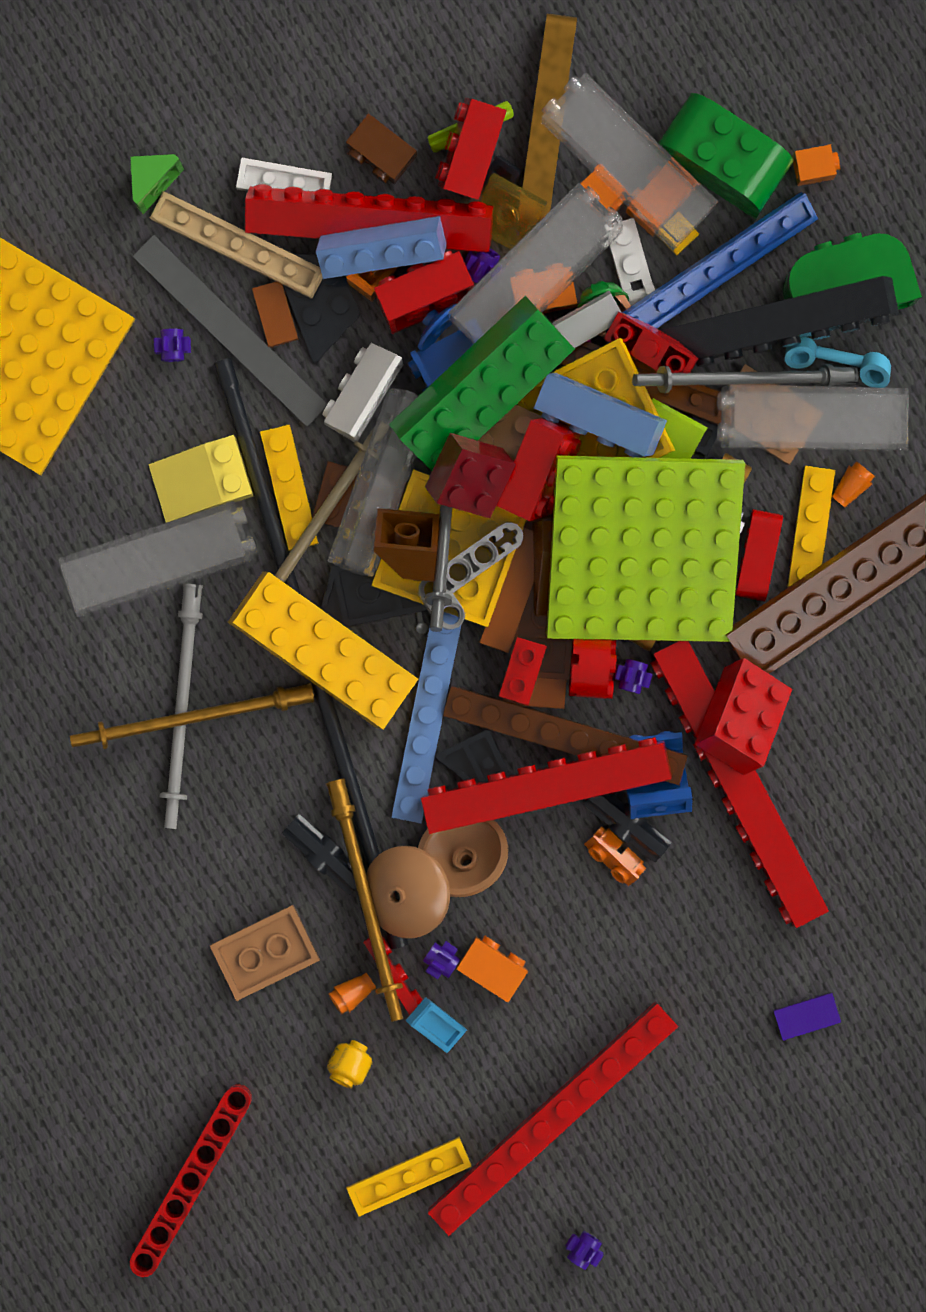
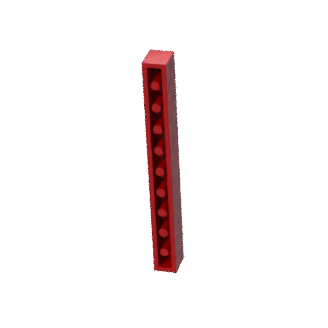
[650,641,829,928]
[428,1001,678,1236]

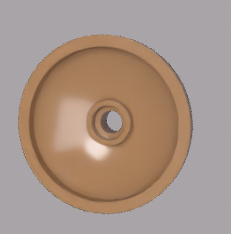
[418,820,508,897]
[366,846,450,938]

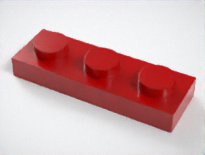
[363,937,423,1015]

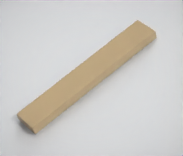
[150,191,323,299]

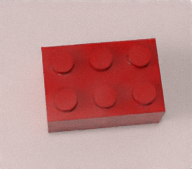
[435,97,507,200]
[374,251,476,334]
[497,418,582,521]
[695,658,792,775]

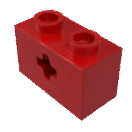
[499,637,547,706]

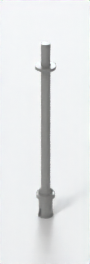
[159,584,203,829]

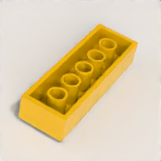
[228,572,418,730]

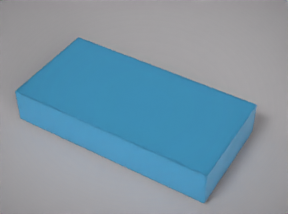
[406,997,467,1053]

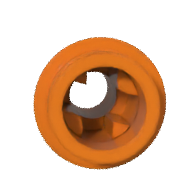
[832,461,875,508]
[328,973,376,1014]

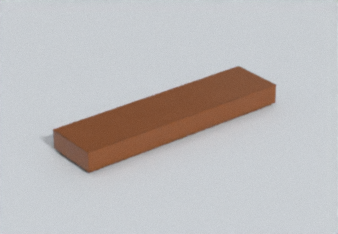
[480,528,534,653]

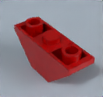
[604,312,698,386]

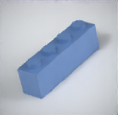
[316,216,447,279]
[534,373,667,458]

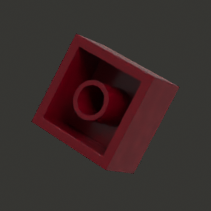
[425,433,516,518]

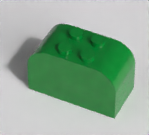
[654,93,794,220]
[783,233,922,310]

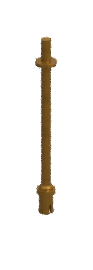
[70,683,314,749]
[326,779,403,1022]

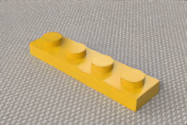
[260,425,319,551]
[787,466,835,587]
[346,1137,472,1217]

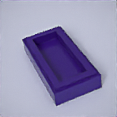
[773,992,841,1041]

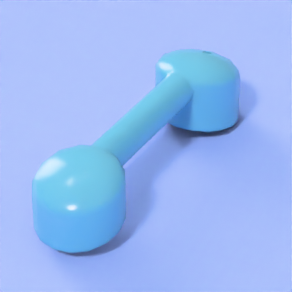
[785,337,891,389]

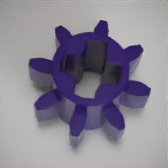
[464,248,503,285]
[153,329,191,362]
[614,659,653,694]
[423,941,461,980]
[565,1231,604,1270]

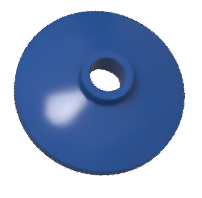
[418,303,463,351]

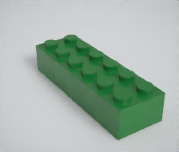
[389,295,575,470]

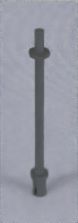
[632,364,859,393]
[425,505,452,632]

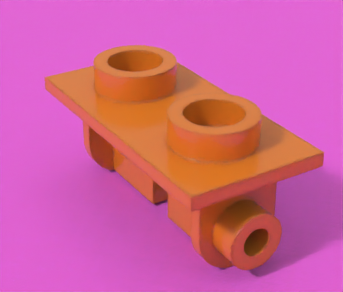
[584,826,646,886]

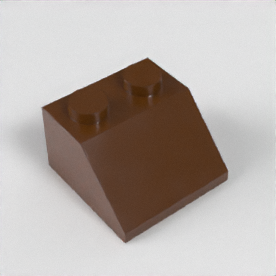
[374,508,440,582]

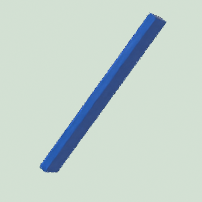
[605,192,818,333]

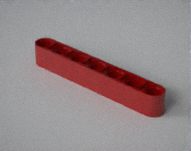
[130,1084,252,1277]

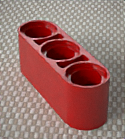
[735,509,783,602]

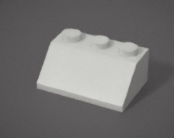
[322,343,403,442]

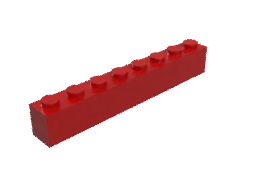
[245,184,494,252]
[421,737,672,834]

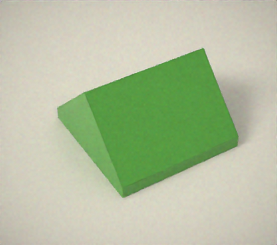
[131,154,184,215]

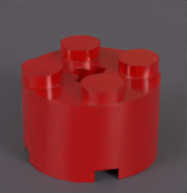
[569,639,617,699]

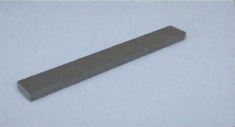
[132,235,327,428]

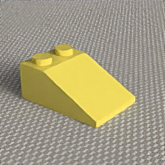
[148,435,254,523]

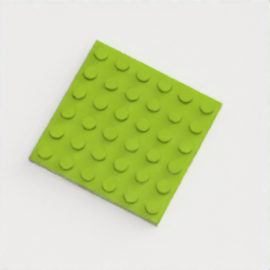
[546,456,745,642]

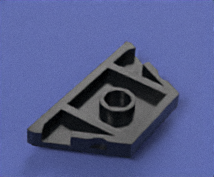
[283,253,360,363]
[321,557,428,627]

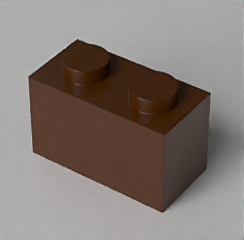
[346,113,417,185]

